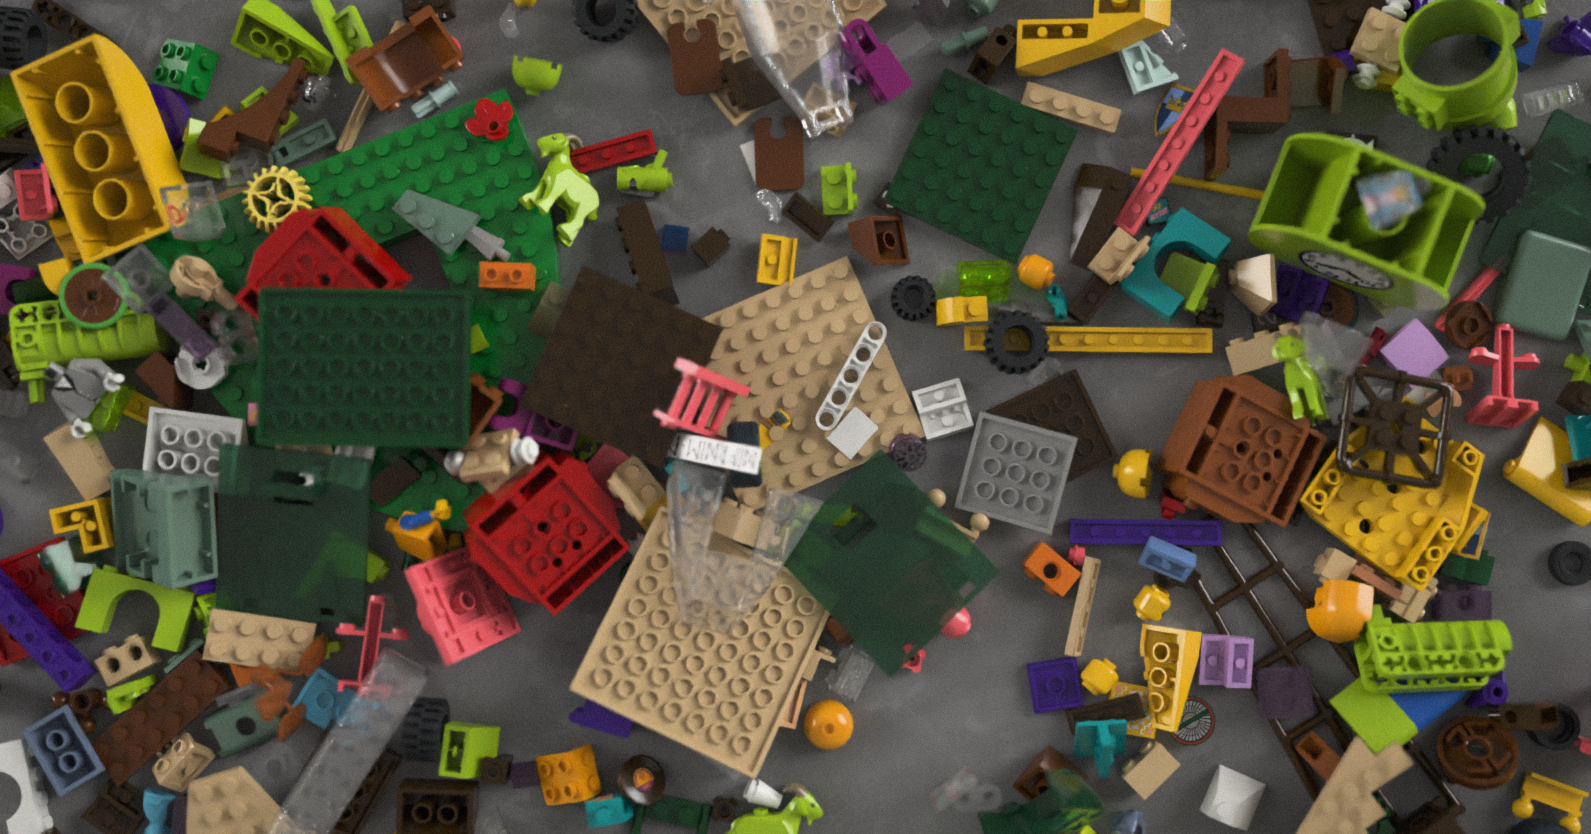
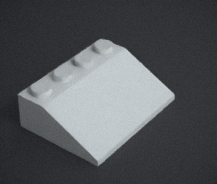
[142,407,252,495]

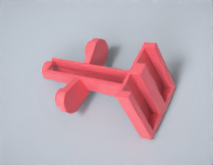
[1465,323,1540,429]
[336,595,409,696]

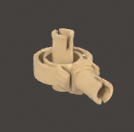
[170,255,240,313]

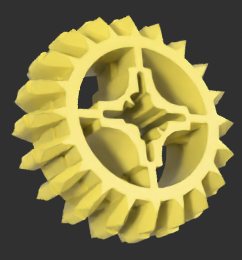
[241,166,313,234]

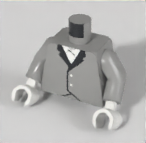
[43,358,124,438]

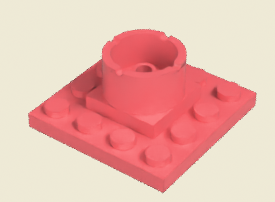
[404,546,522,666]

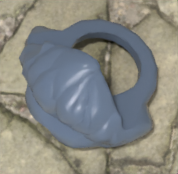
[1110,809,1146,834]

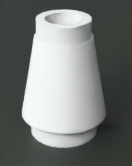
[743,778,782,809]

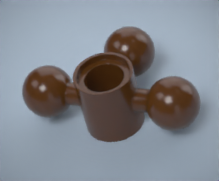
[50,688,111,736]

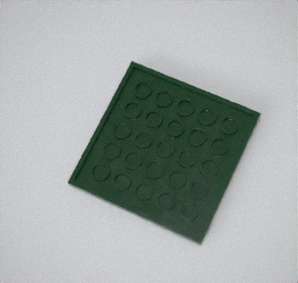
[883,68,1078,265]

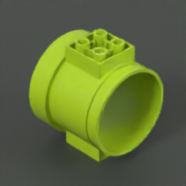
[1391,0,1520,132]

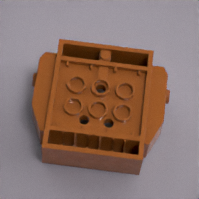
[1154,374,1328,528]

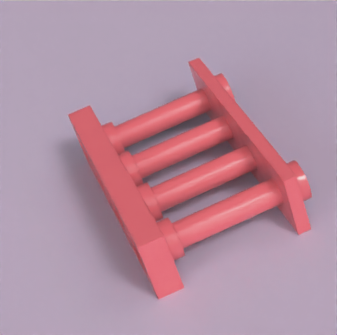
[653,357,751,442]

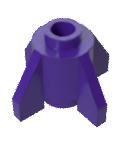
[1547,11,1591,57]
[1463,670,1508,708]

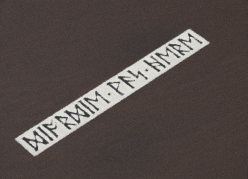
[595,432,762,474]

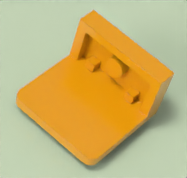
[536,744,602,806]

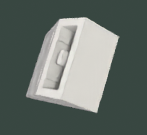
[0,168,53,261]

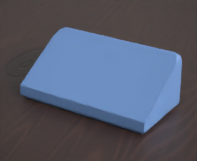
[1138,536,1197,583]

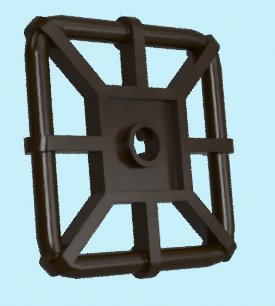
[1335,366,1454,489]

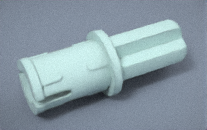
[411,80,459,118]

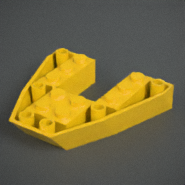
[1016,0,1171,77]

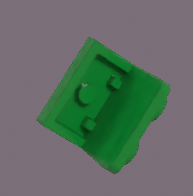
[152,39,220,100]

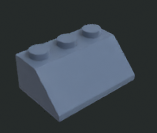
[22,704,106,797]

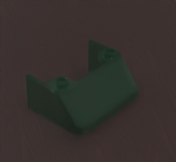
[977,768,1107,834]

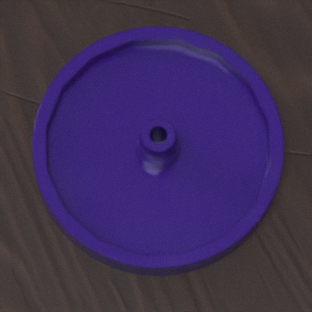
[147,84,191,152]

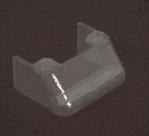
[1299,311,1388,411]

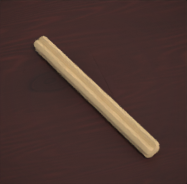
[335,20,406,153]

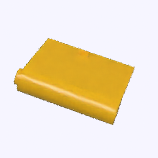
[1502,416,1591,527]

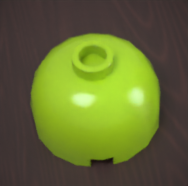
[512,55,562,96]

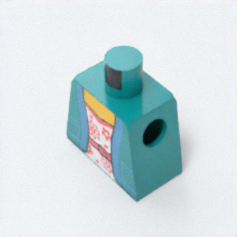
[585,791,635,828]

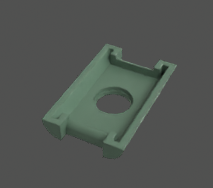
[203,690,281,758]

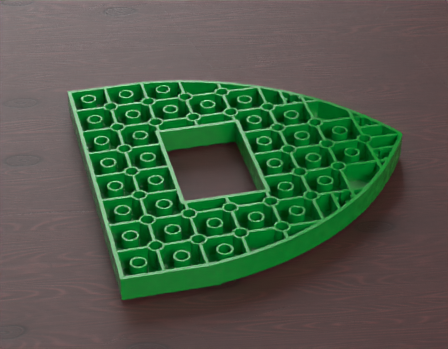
[138,88,561,531]

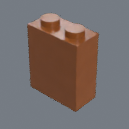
[1294,731,1341,782]

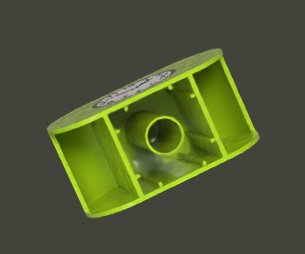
[1247,133,1485,310]

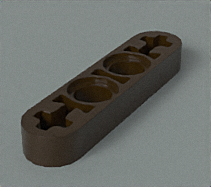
[32,0,120,48]

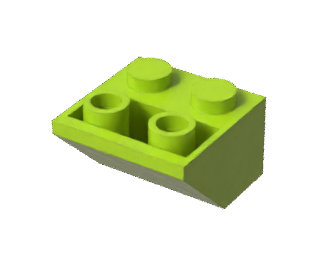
[438,720,501,779]

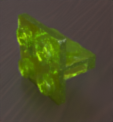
[957,260,1011,302]

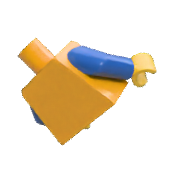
[385,499,462,561]

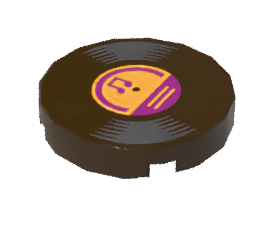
[617,754,666,807]

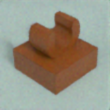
[1441,365,1473,391]

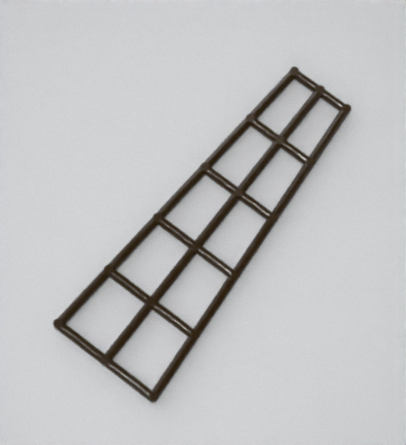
[1177,515,1466,826]

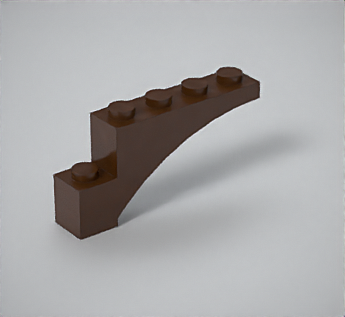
[197,57,309,164]

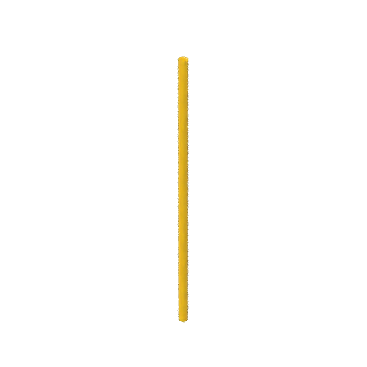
[1130,167,1265,200]

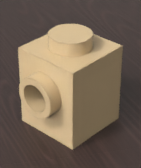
[1313,547,1357,584]

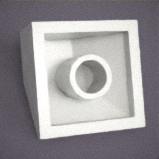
[1200,764,1266,831]

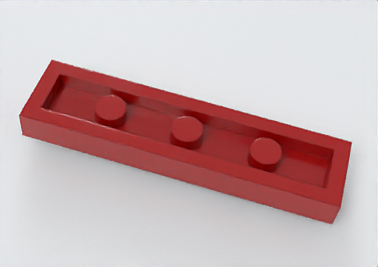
[569,129,657,174]

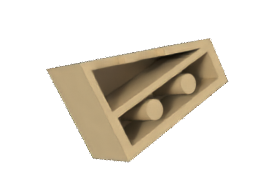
[1225,322,1309,375]

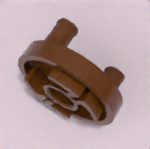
[1436,716,1520,790]

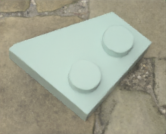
[1118,40,1179,95]

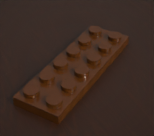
[91,648,233,787]

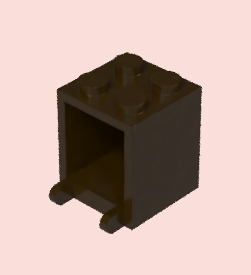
[1393,796,1466,834]

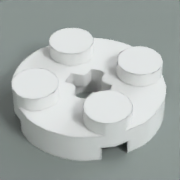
[175,339,229,389]

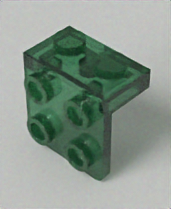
[38,534,107,598]

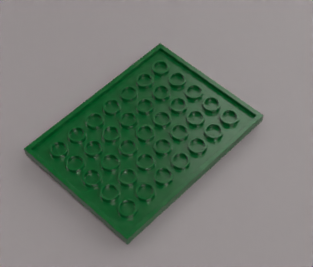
[256,287,473,448]

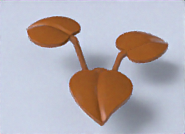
[251,632,328,743]

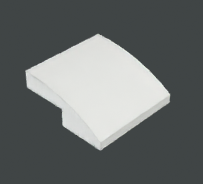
[912,378,974,442]

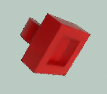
[1158,488,1187,520]

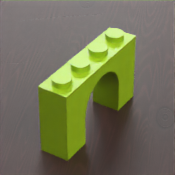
[75,564,200,652]

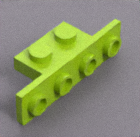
[310,0,374,86]

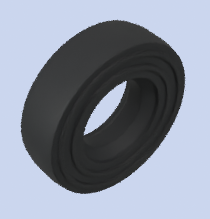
[1548,541,1591,586]

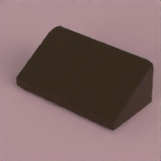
[362,456,421,508]

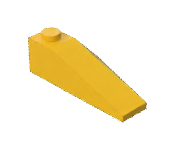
[1139,624,1202,732]

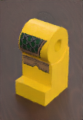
[759,407,793,452]

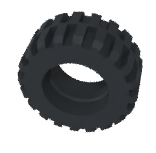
[1426,124,1531,225]

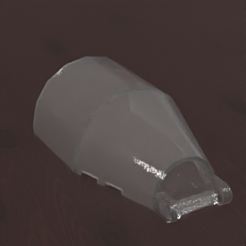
[731,0,854,138]

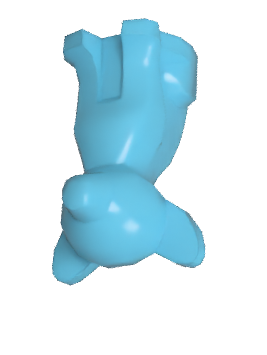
[143,788,176,834]

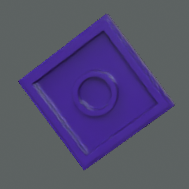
[1026,656,1084,714]

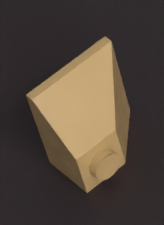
[1227,254,1277,316]

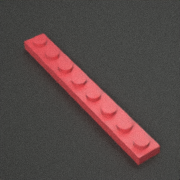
[1114,48,1246,237]

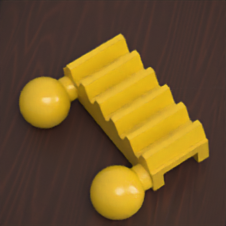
[1511,770,1589,834]

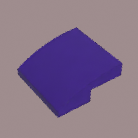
[1268,265,1331,327]

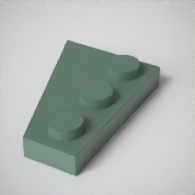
[392,189,482,256]

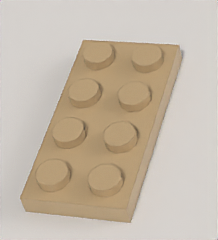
[203,608,317,671]

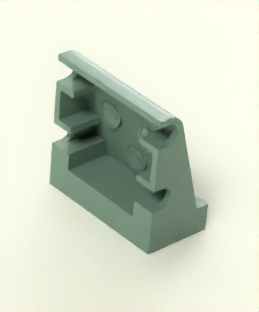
[110,468,218,589]

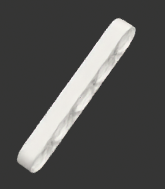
[815,322,887,431]

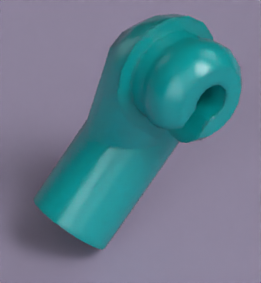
[1046,284,1067,321]

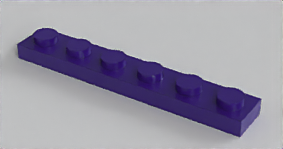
[1069,519,1223,546]

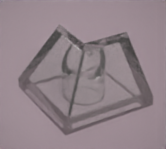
[100,243,174,315]

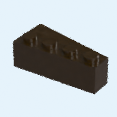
[615,199,680,305]

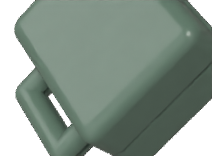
[1491,230,1591,342]

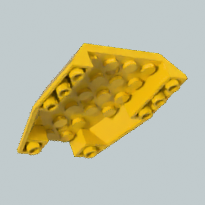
[1299,395,1485,592]

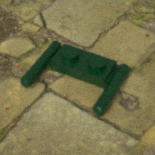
[630,794,713,834]

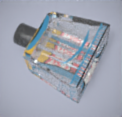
[1356,170,1429,230]

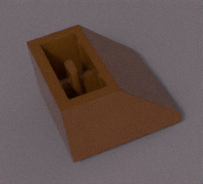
[135,350,194,409]

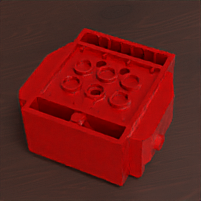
[234,207,413,323]
[461,446,631,617]

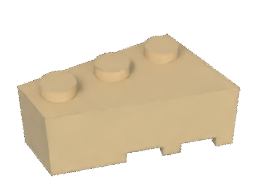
[43,418,116,501]

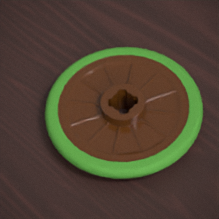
[59,263,129,329]

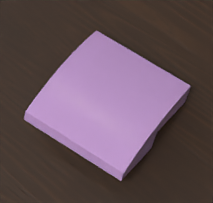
[1378,318,1449,390]
[1195,634,1254,688]

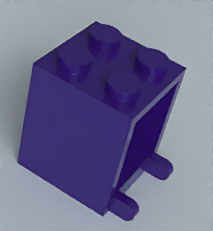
[568,698,636,739]

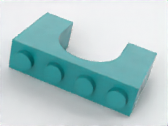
[1120,207,1231,324]

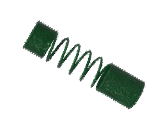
[12,245,149,313]

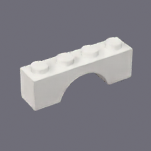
[0,737,53,834]

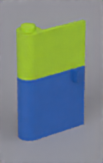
[1329,676,1471,755]

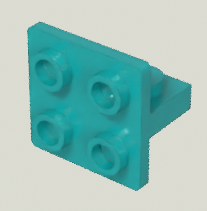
[1564,414,1591,461]
[1073,719,1128,777]

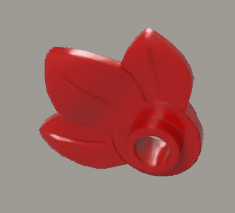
[465,98,513,142]

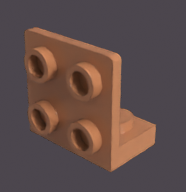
[1349,552,1402,600]

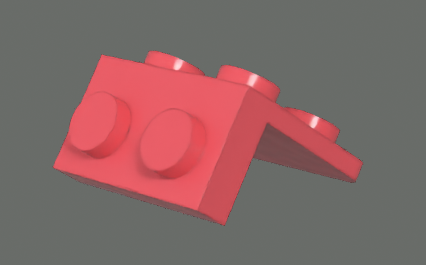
[13,163,58,222]

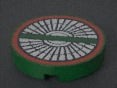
[1168,695,1215,746]

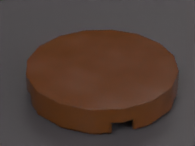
[1445,300,1493,350]

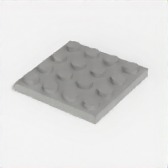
[954,411,1078,535]

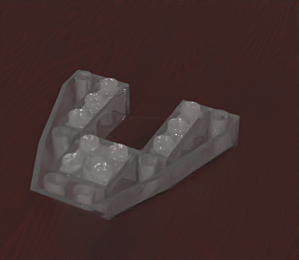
[666,460,824,635]

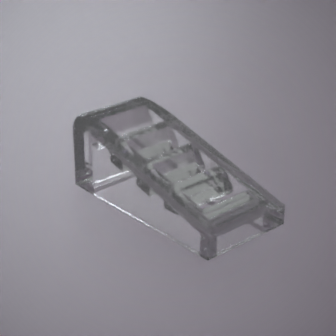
[1522,80,1584,119]

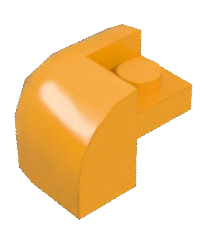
[1306,580,1374,643]

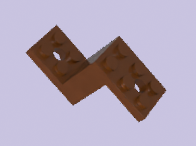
[1203,48,1292,181]

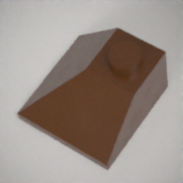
[848,216,910,266]

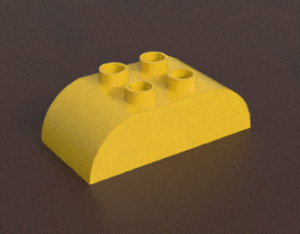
[10,34,189,264]

